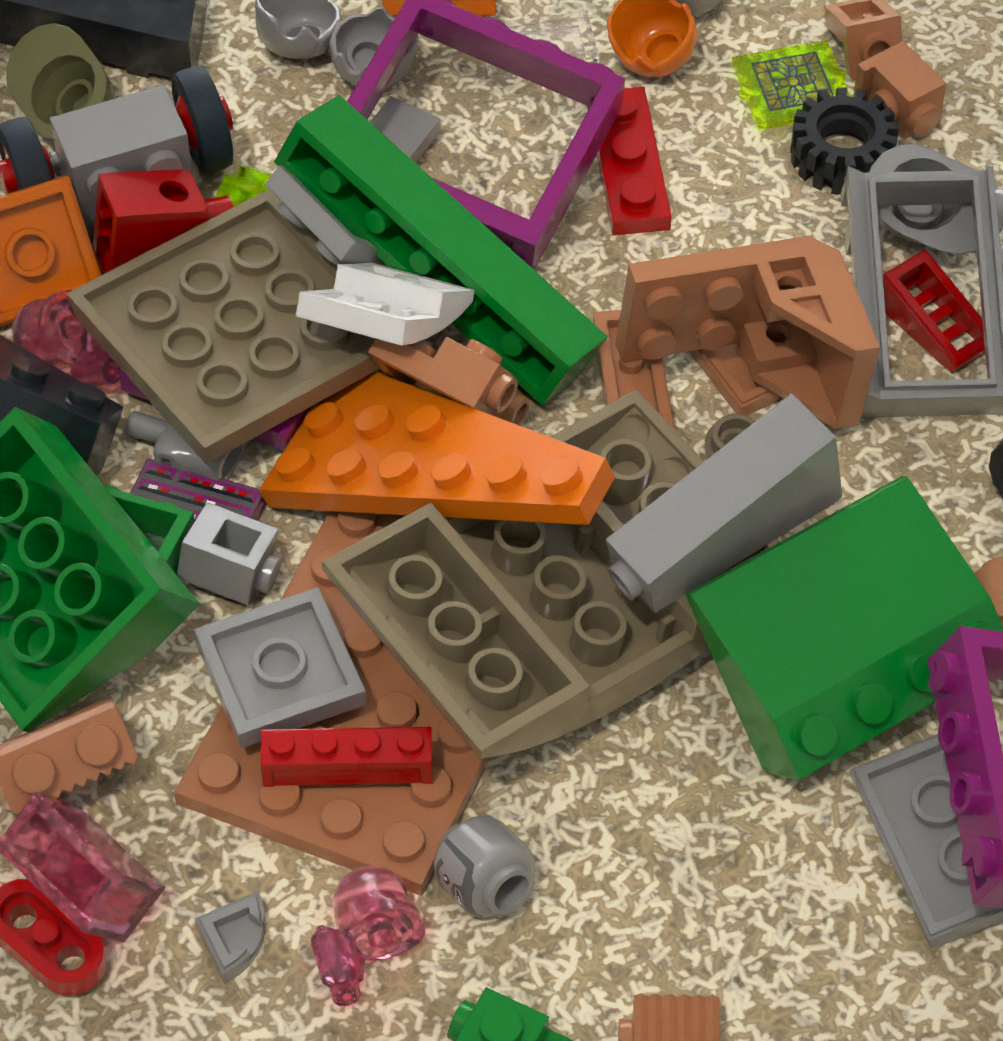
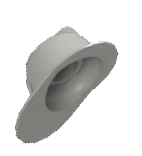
[869,144,1003,255]

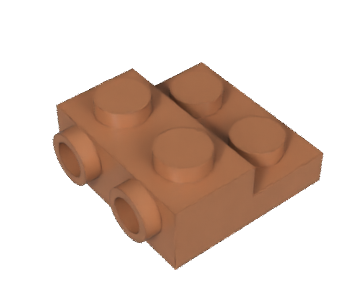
[368,337,531,426]

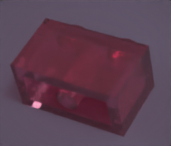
[0,792,166,942]

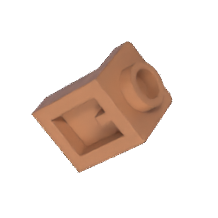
[824,0,902,79]

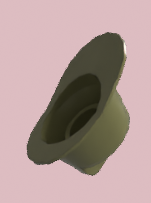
[6,23,116,140]

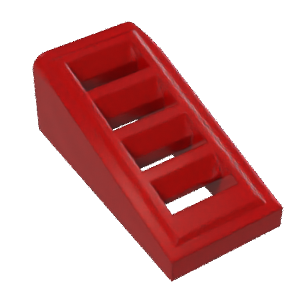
[883,249,985,374]

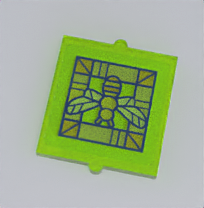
[731,40,850,130]

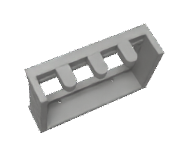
[840,166,1003,418]

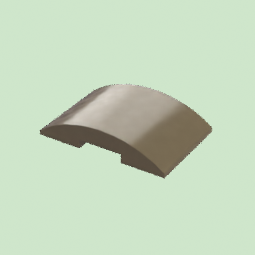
[322,389,780,759]

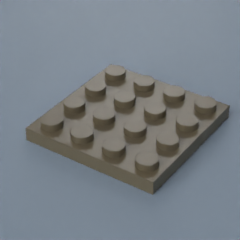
[66,189,380,464]

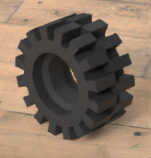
[790,87,899,195]

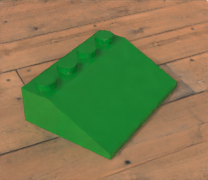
[0,407,200,733]
[685,476,1003,780]

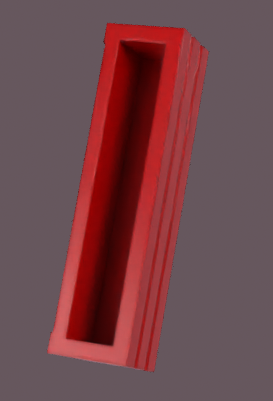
[260,727,433,787]

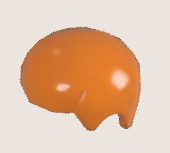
[607,0,699,78]

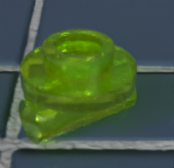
[216,164,272,207]

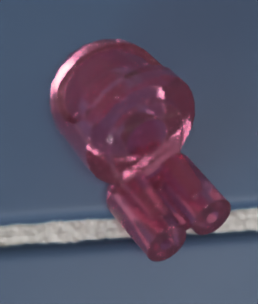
[12,289,121,387]
[311,865,425,1006]

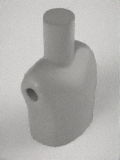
[125,411,247,481]

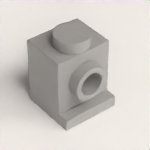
[177,502,282,605]

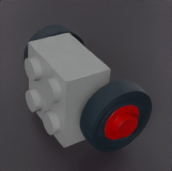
[0,66,233,243]

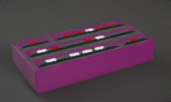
[130,458,266,522]

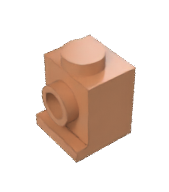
[853,41,947,140]

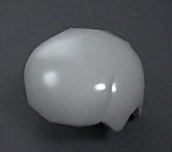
[255,0,342,59]
[328,6,419,89]

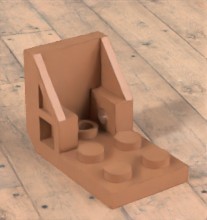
[615,236,880,429]

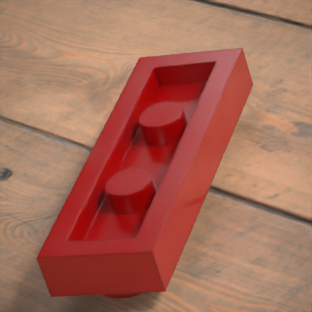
[587,87,671,236]

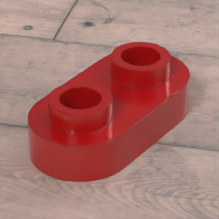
[0,879,107,996]

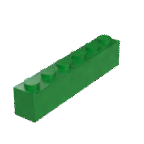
[274,95,608,406]

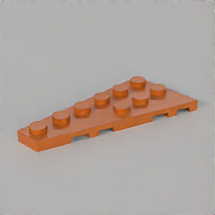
[259,371,615,525]

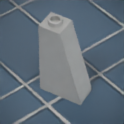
[606,393,842,613]

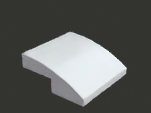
[296,262,475,346]

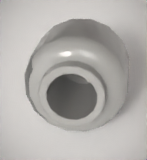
[434,815,535,919]

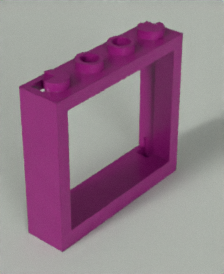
[347,0,626,270]
[927,626,1003,908]

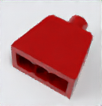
[92,169,233,275]

